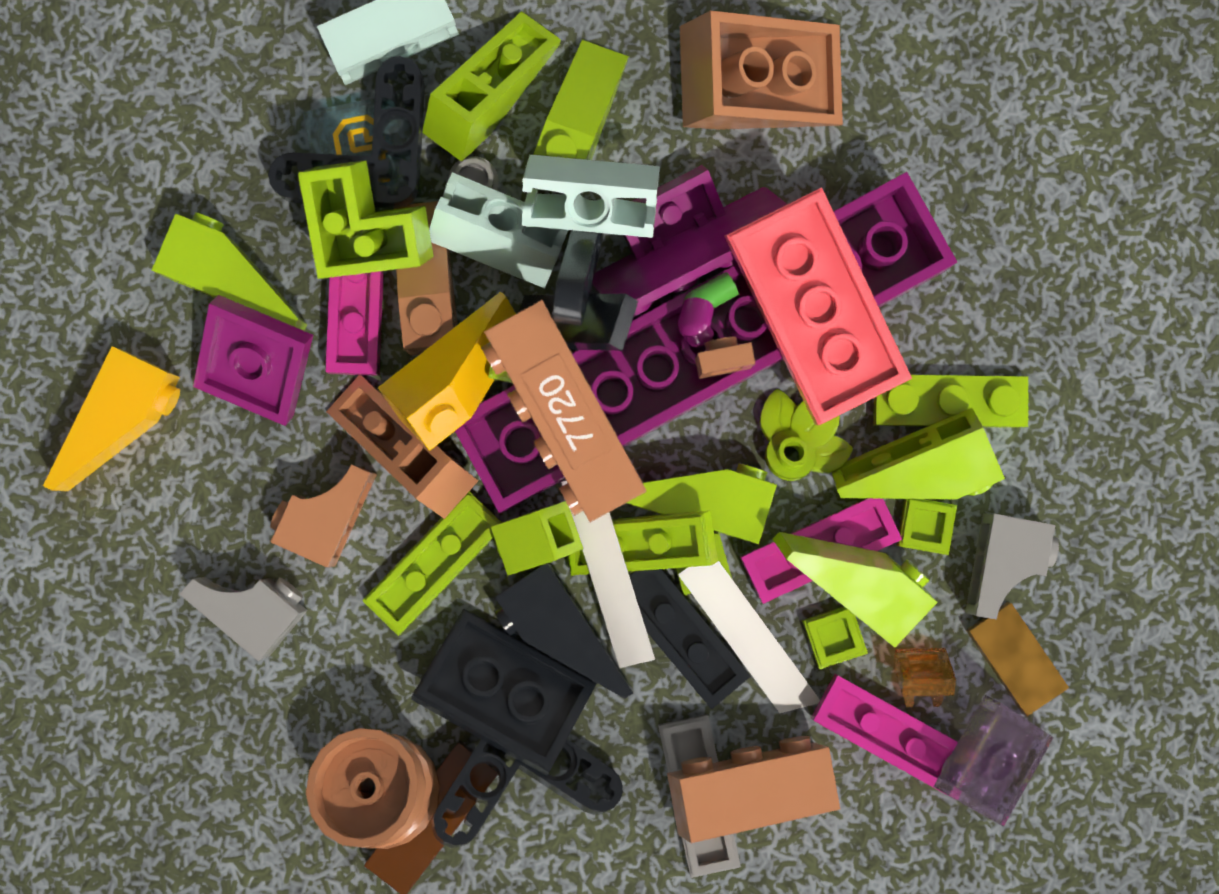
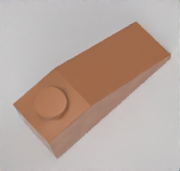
[394,201,458,356]
[326,375,478,519]

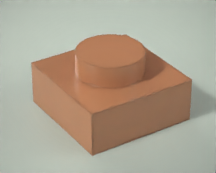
[695,337,755,379]

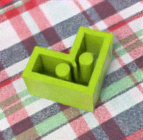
[298,160,434,279]

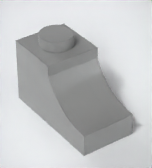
[965,514,1059,620]
[179,577,308,661]

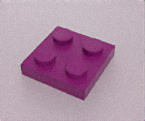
[193,295,313,426]

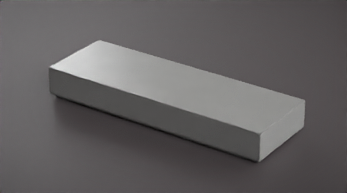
[658,714,741,878]

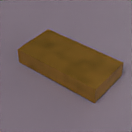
[966,602,1069,716]

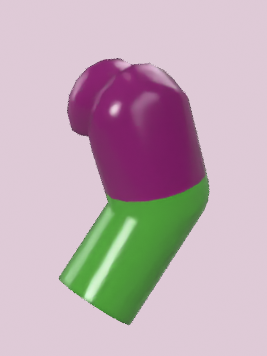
[678,272,739,347]

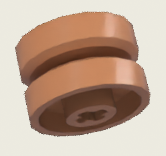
[306,728,440,849]

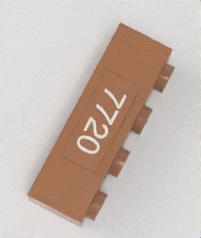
[481,300,647,522]

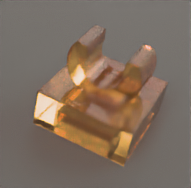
[894,648,956,707]

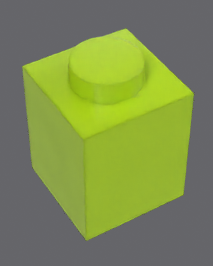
[491,501,584,575]

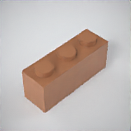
[667,736,840,843]

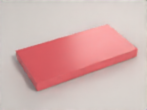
[724,188,912,426]

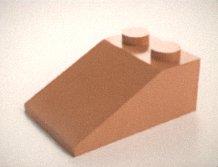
[680,11,843,130]

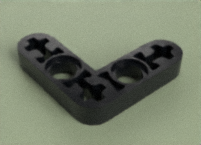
[268,56,425,208]
[432,739,623,848]

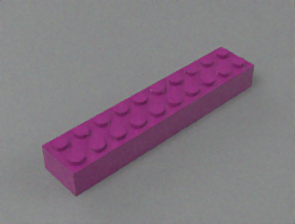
[455,172,958,513]

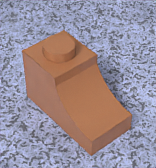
[270,464,377,568]

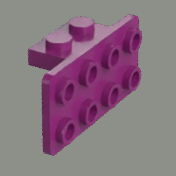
[592,165,787,316]

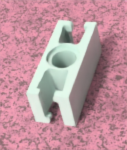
[317,0,459,85]
[522,155,660,238]
[429,172,568,288]

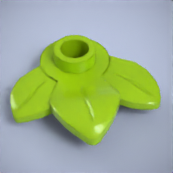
[759,389,853,481]

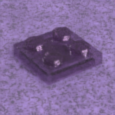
[934,695,1054,827]

